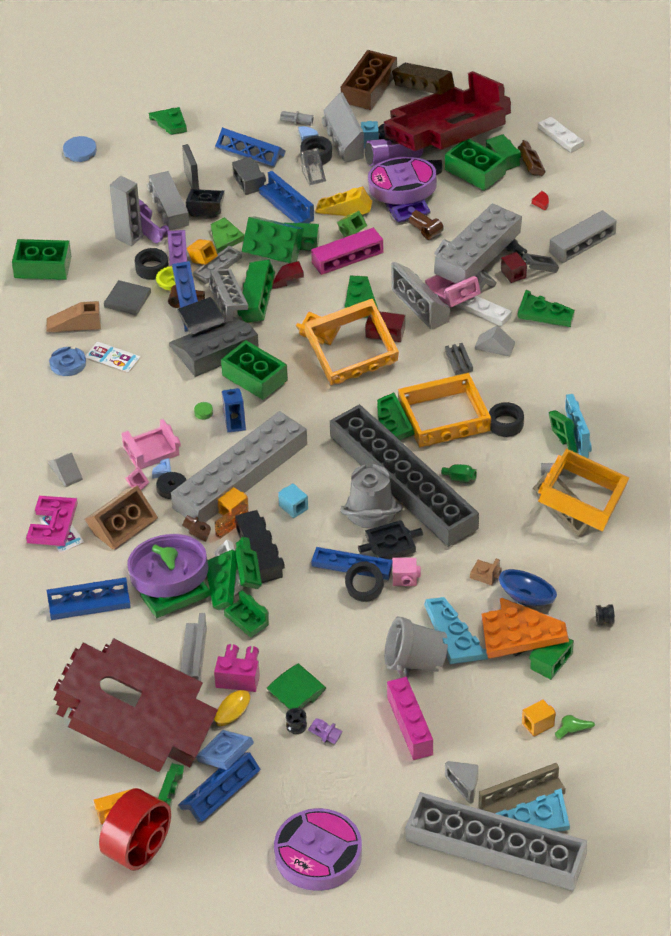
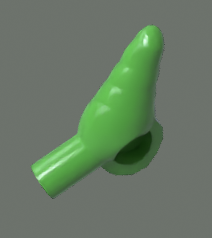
[152,544,178,570]
[555,715,595,739]

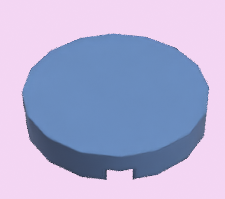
[63,136,97,162]
[49,347,86,376]

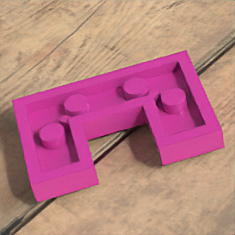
[26,495,78,546]

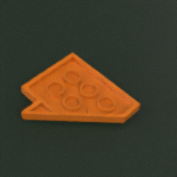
[481,598,569,659]

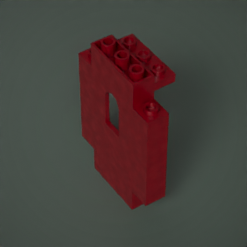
[383,71,511,151]
[53,638,218,773]

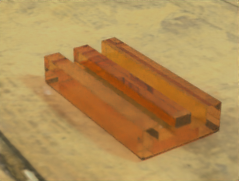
[214,502,248,539]

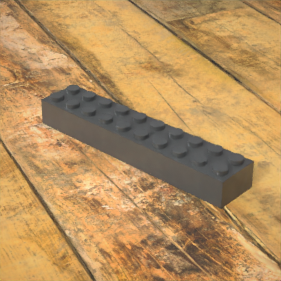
[330,404,479,547]

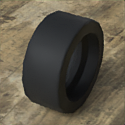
[300,136,333,166]
[134,248,169,280]
[489,402,524,437]
[345,561,384,602]

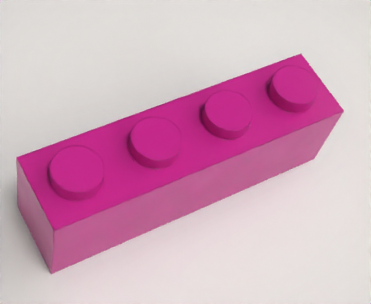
[311,227,384,275]
[387,677,433,760]

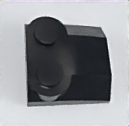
[186,189,225,218]

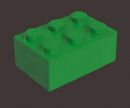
[445,139,506,191]
[242,216,304,263]
[12,239,72,280]
[221,340,288,400]

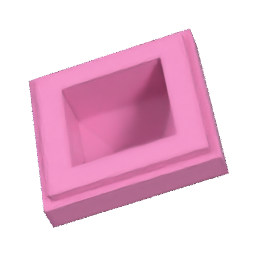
[125,467,149,490]

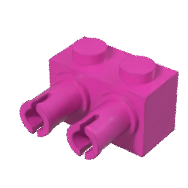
[214,644,260,692]

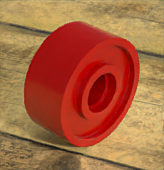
[99,788,171,871]

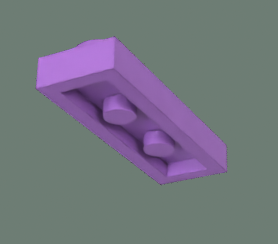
[168,230,187,267]

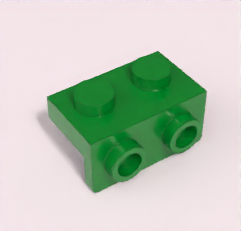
[224,590,269,638]

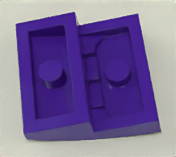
[385,199,431,223]

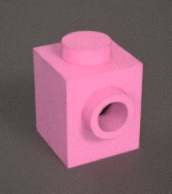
[392,558,421,586]

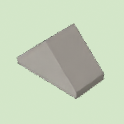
[475,325,515,357]
[48,452,83,487]
[445,761,478,804]

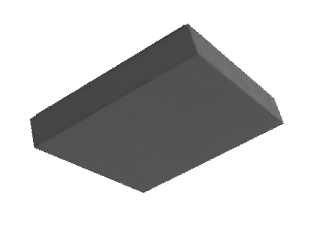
[182,144,199,189]
[104,280,151,315]

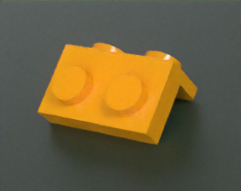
[296,312,341,345]

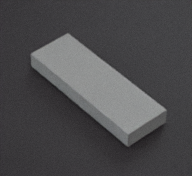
[193,246,242,284]

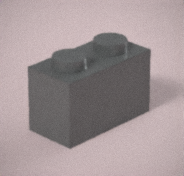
[232,157,266,195]

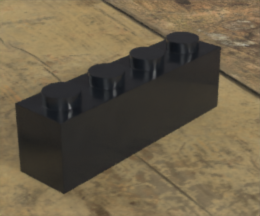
[235,510,285,583]

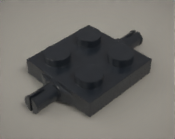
[358,520,423,560]

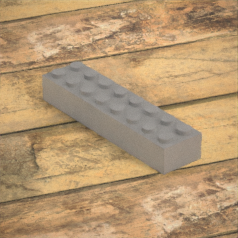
[171,411,307,523]
[405,792,587,891]

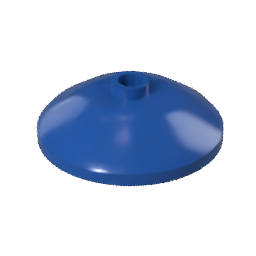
[499,569,557,606]

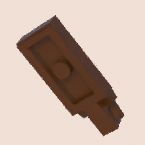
[518,140,546,177]

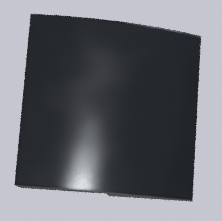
[177,297,225,337]

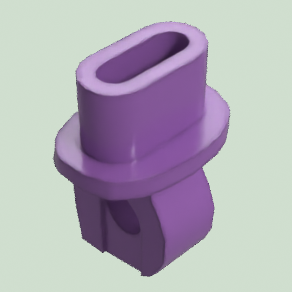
[308,718,343,744]

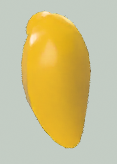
[214,690,251,726]

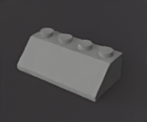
[322,92,364,163]
[391,262,450,330]

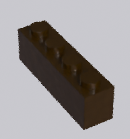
[392,62,455,95]

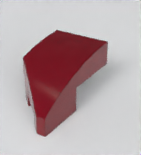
[272,261,304,289]

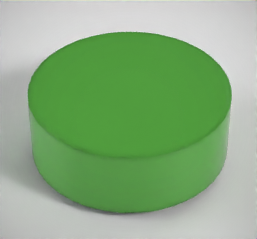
[194,402,213,420]

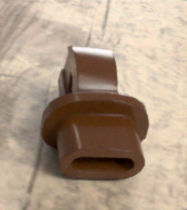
[182,515,211,542]

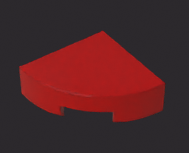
[531,191,549,210]

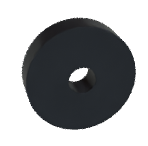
[156,472,187,499]

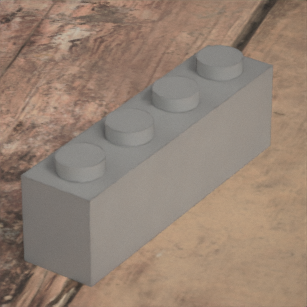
[147,171,189,230]
[110,176,143,246]
[549,210,617,263]

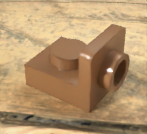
[470,558,502,585]

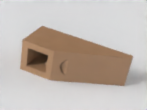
[46,301,101,332]

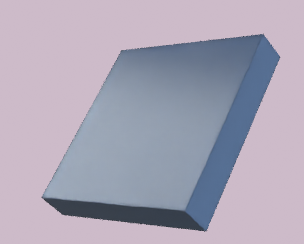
[196,730,254,770]

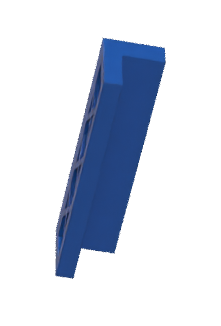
[215,127,286,167]
[259,171,314,223]
[46,577,131,620]
[178,752,261,822]

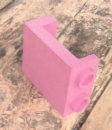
[425,275,481,307]
[121,419,181,469]

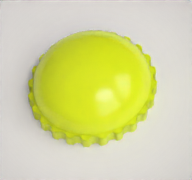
[156,266,176,291]

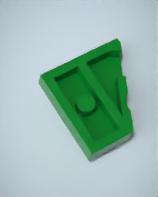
[149,107,187,135]
[549,410,577,453]

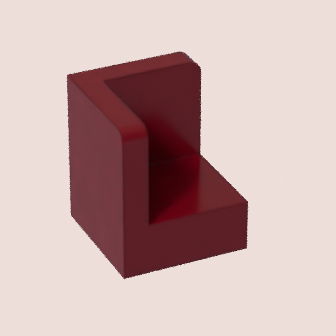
[501,252,527,283]

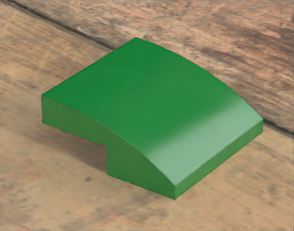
[266,663,327,710]

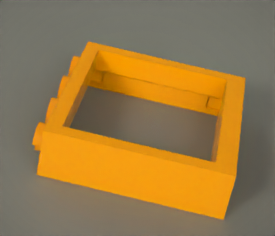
[305,299,399,385]
[398,373,491,448]
[538,449,629,531]

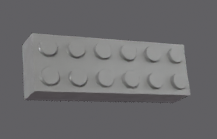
[434,203,522,284]

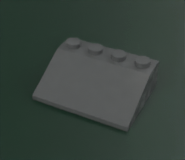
[169,317,259,377]

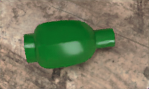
[441,464,477,483]

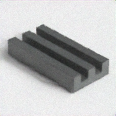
[522,253,559,273]
[445,343,473,375]

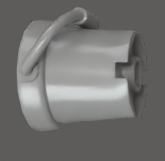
[340,464,402,529]
[384,616,448,678]

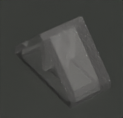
[301,148,326,186]

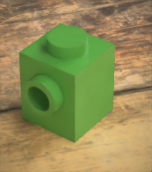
[337,211,368,237]

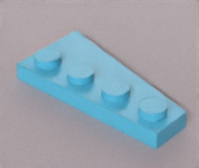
[565,394,592,458]
[424,597,488,664]
[495,788,570,832]

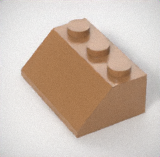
[85,485,158,549]

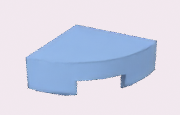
[298,126,318,141]
[152,458,171,479]

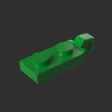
[235,537,262,589]
[158,763,184,808]

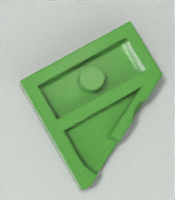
[210,217,245,254]

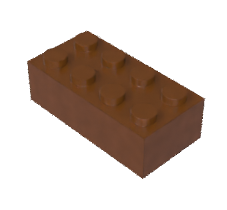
[340,50,397,110]

